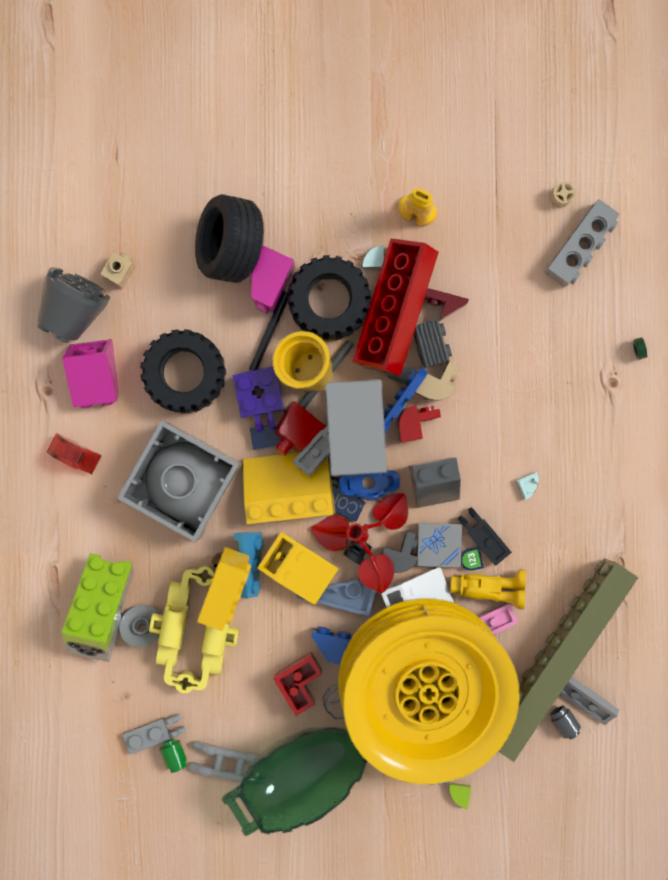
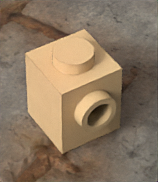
[100,252,136,288]

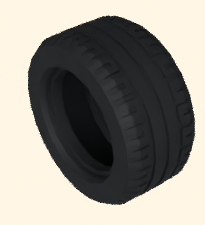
[195,194,264,283]

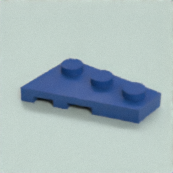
[383,367,428,434]

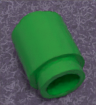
[159,738,187,773]

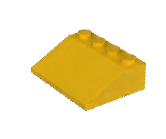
[243,452,336,524]

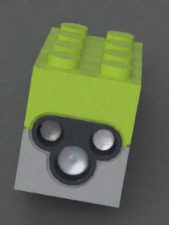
[62,553,133,662]

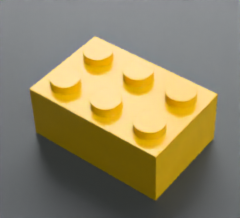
[197,547,252,631]

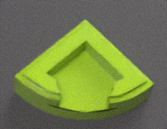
[449,782,471,809]

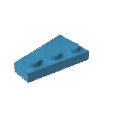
[234,531,263,598]

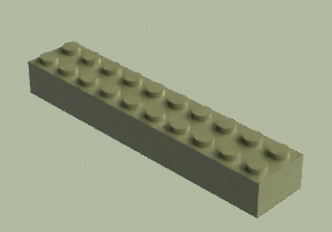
[498,558,638,762]

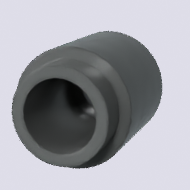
[550,705,581,740]

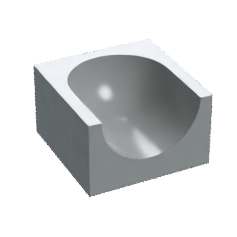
[326,380,387,476]
[117,420,243,542]

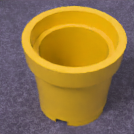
[273,331,332,392]

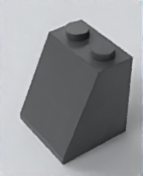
[409,457,461,508]

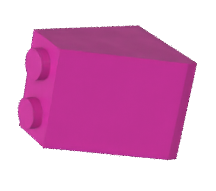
[251,245,295,314]
[62,339,119,408]

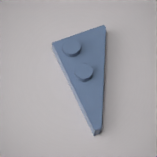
[296,579,376,617]

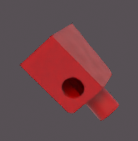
[274,401,327,456]

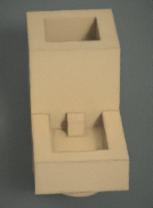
[414,361,459,401]

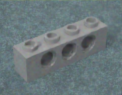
[544,199,620,287]

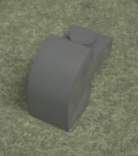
[382,530,418,573]

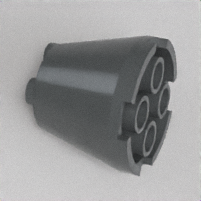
[37,267,110,343]

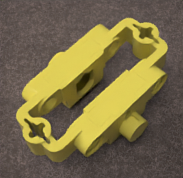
[149,564,240,694]

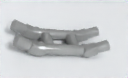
[189,741,270,785]

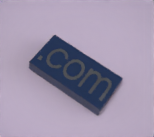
[333,486,366,521]

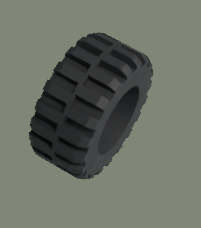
[288,255,371,341]
[140,329,226,413]

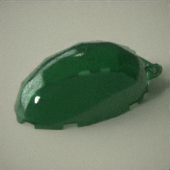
[222,726,368,836]

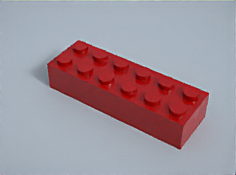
[352,238,439,376]

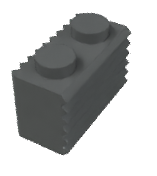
[413,319,452,369]

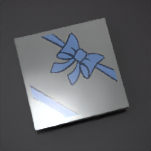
[417,522,462,568]

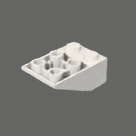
[381,567,454,607]

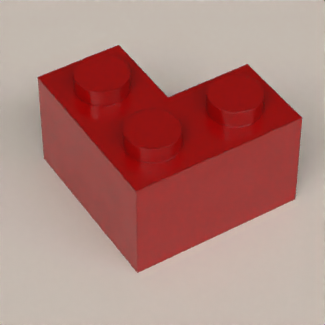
[273,652,322,716]

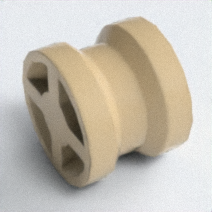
[550,182,575,207]

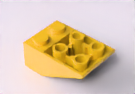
[257,532,339,605]

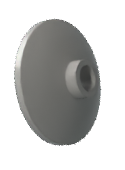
[119,605,160,648]

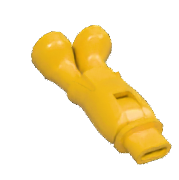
[398,188,437,227]
[450,569,526,610]

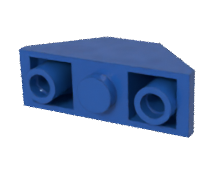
[311,626,352,664]

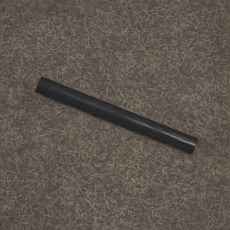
[249,291,288,371]

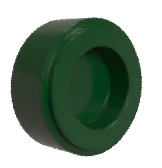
[633,337,648,360]

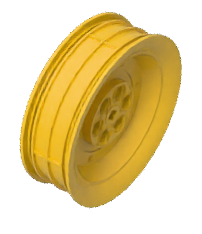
[338,598,519,784]

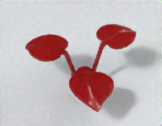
[311,493,409,593]

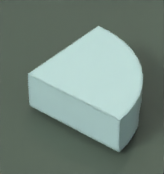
[362,245,384,269]
[516,472,538,500]

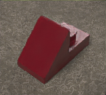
[424,288,469,321]

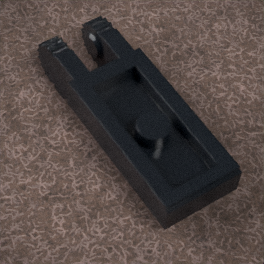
[457,507,512,566]

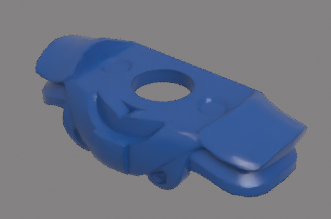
[337,470,400,501]

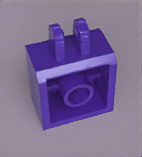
[232,367,285,432]

